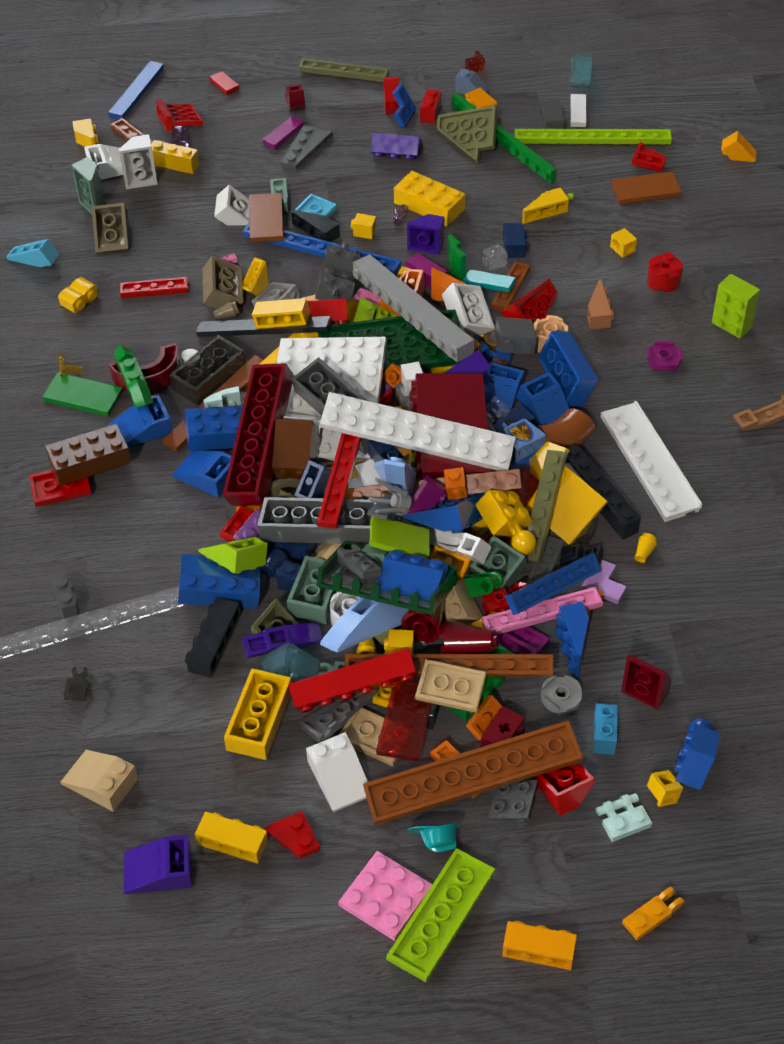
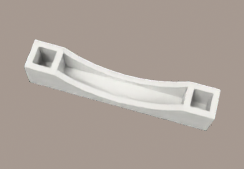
[402,516,491,564]

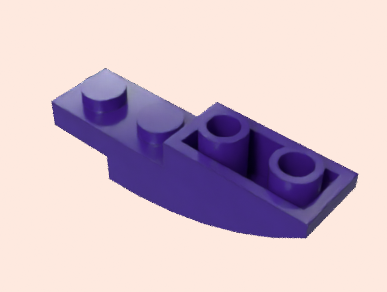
[242,623,323,659]

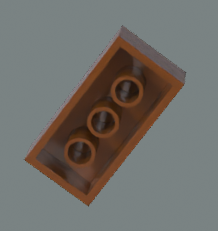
[45,424,131,486]

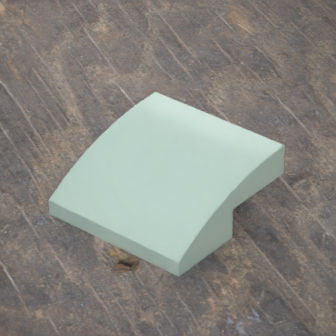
[204,386,241,408]

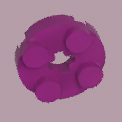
[647,341,683,371]

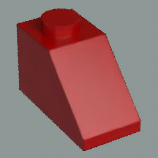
[383,77,399,114]

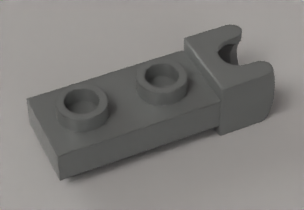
[337,544,381,580]

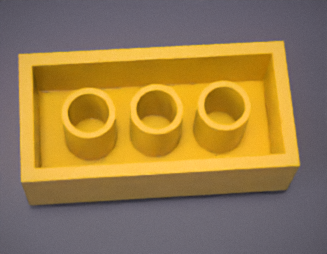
[394,171,466,226]
[224,668,292,760]

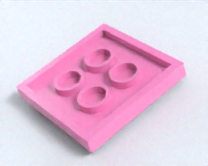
[338,851,432,941]

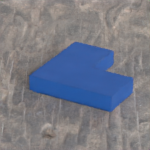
[393,84,416,128]

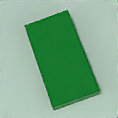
[42,372,123,417]

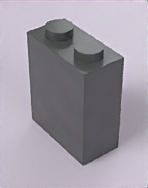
[495,317,537,354]

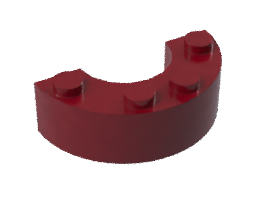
[109,342,180,393]

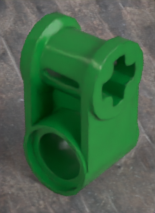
[463,571,503,598]

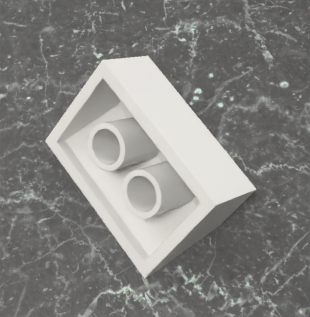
[119,134,157,189]
[442,282,495,337]

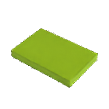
[369,516,429,559]

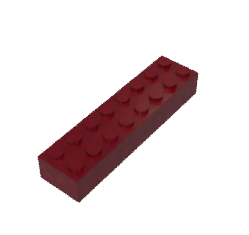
[223,363,294,506]

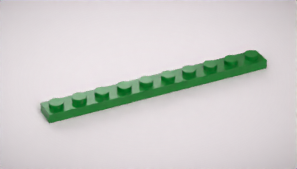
[451,92,556,184]

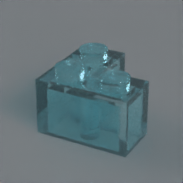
[569,54,593,88]
[260,642,319,683]

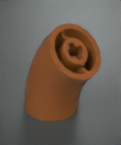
[537,409,595,448]

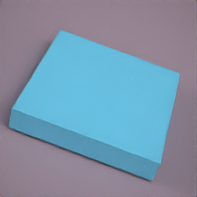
[295,194,338,217]

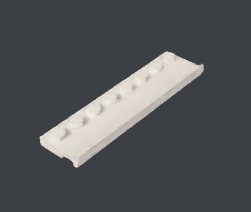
[601,401,702,522]

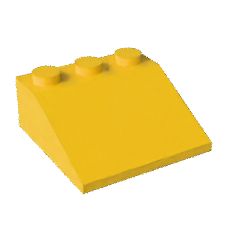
[523,466,608,545]

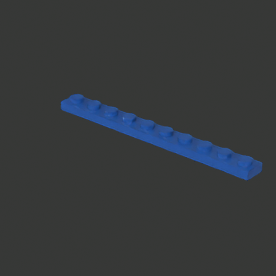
[243,221,401,275]

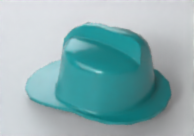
[407,824,461,852]

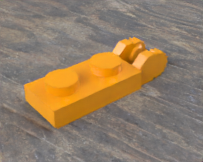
[622,887,684,940]

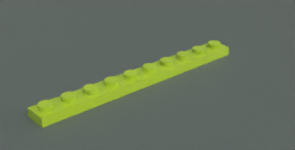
[514,129,672,145]

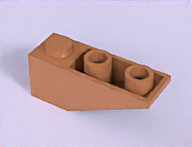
[587,280,614,329]

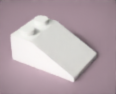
[306,732,368,812]

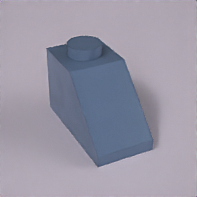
[455,69,489,94]

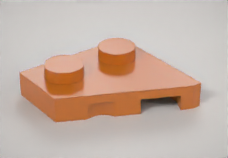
[431,267,466,301]

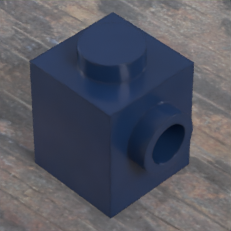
[275,560,301,592]

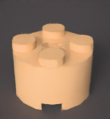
[533,315,568,353]

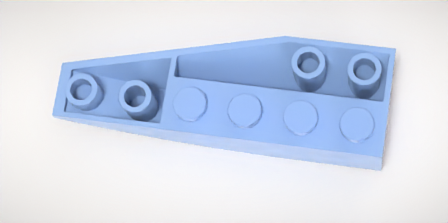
[374,457,416,496]
[320,597,409,653]

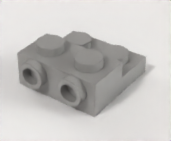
[251,282,301,307]

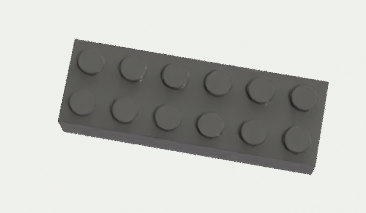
[291,357,370,455]
[257,497,377,544]

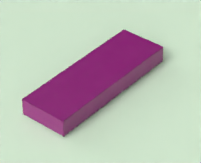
[262,116,304,149]

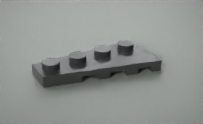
[281,125,333,170]
[298,688,378,743]

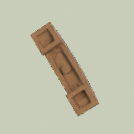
[733,394,784,430]

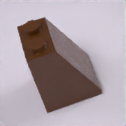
[272,419,320,480]

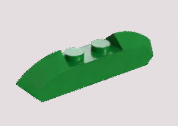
[113,344,153,408]

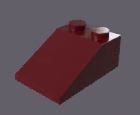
[621,654,672,710]

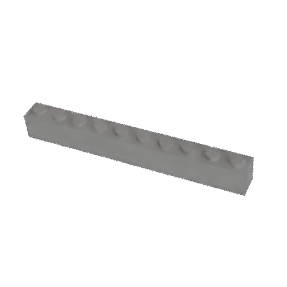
[352,255,474,362]

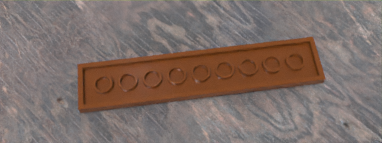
[363,720,583,826]

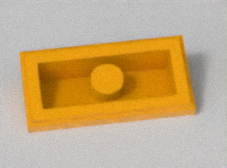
[429,545,473,578]

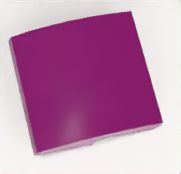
[499,626,550,654]

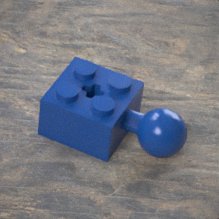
[674,718,720,790]

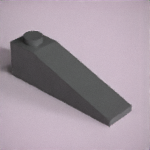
[367,492,404,522]

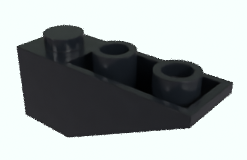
[291,210,340,242]

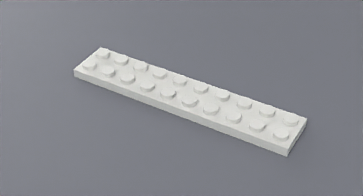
[320,392,516,471]

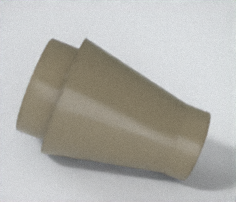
[213,301,240,320]

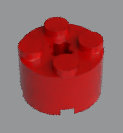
[647,252,683,292]

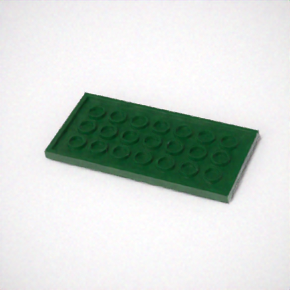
[317,309,464,373]

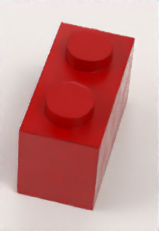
[420,89,441,124]

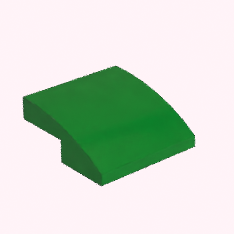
[448,234,466,281]

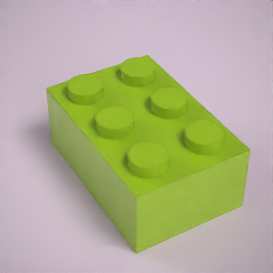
[711,274,760,338]

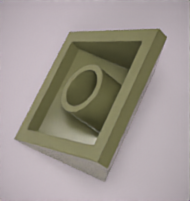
[251,599,298,656]

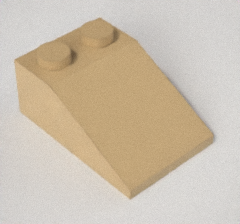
[60,750,138,812]

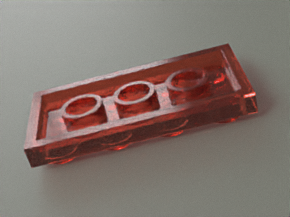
[376,681,432,762]

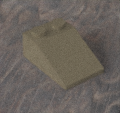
[91,203,129,254]

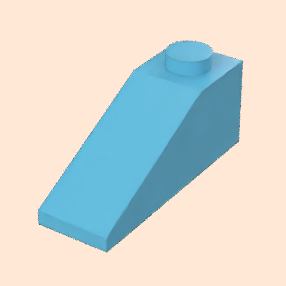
[6,239,59,267]

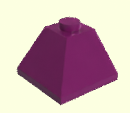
[404,475,447,515]

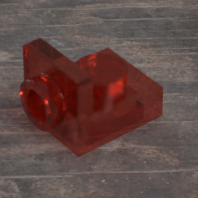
[465,51,485,72]

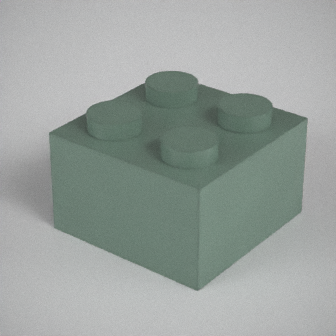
[470,535,527,591]

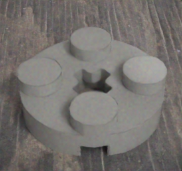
[540,675,582,716]

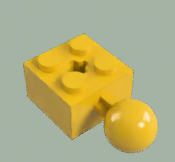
[475,490,536,555]

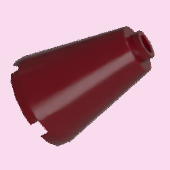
[401,599,444,644]
[440,621,499,654]

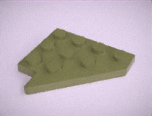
[437,105,498,163]

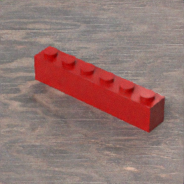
[288,648,418,713]

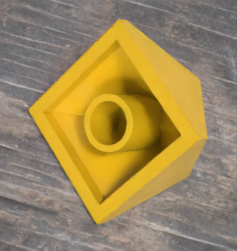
[242,257,269,296]
[529,441,569,487]

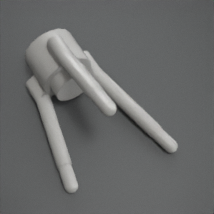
[368,477,412,513]

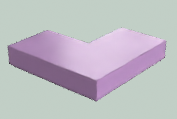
[581,560,626,604]

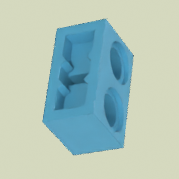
[593,704,617,755]

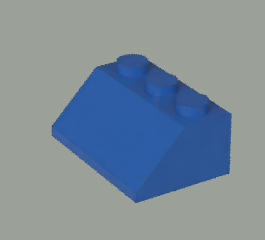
[377,550,449,601]

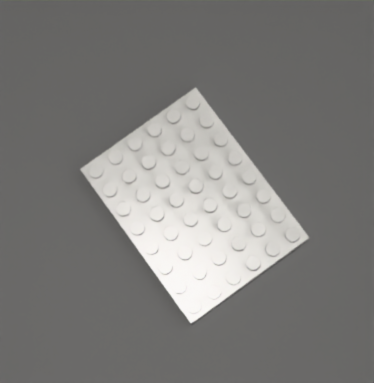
[277,337,387,462]

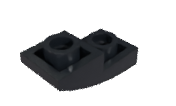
[559,544,604,565]

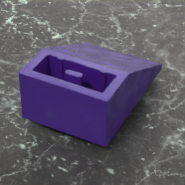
[124,835,192,894]

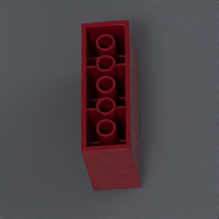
[409,373,492,481]

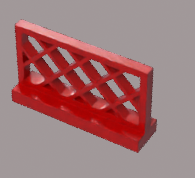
[156,99,203,132]

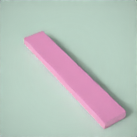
[481,587,603,635]

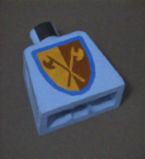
[502,419,546,462]

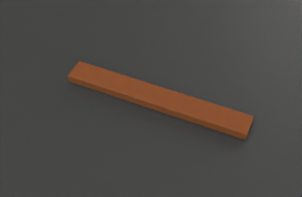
[162,355,264,452]

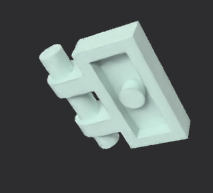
[596,793,652,842]

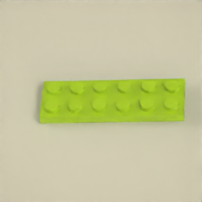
[386,848,495,982]

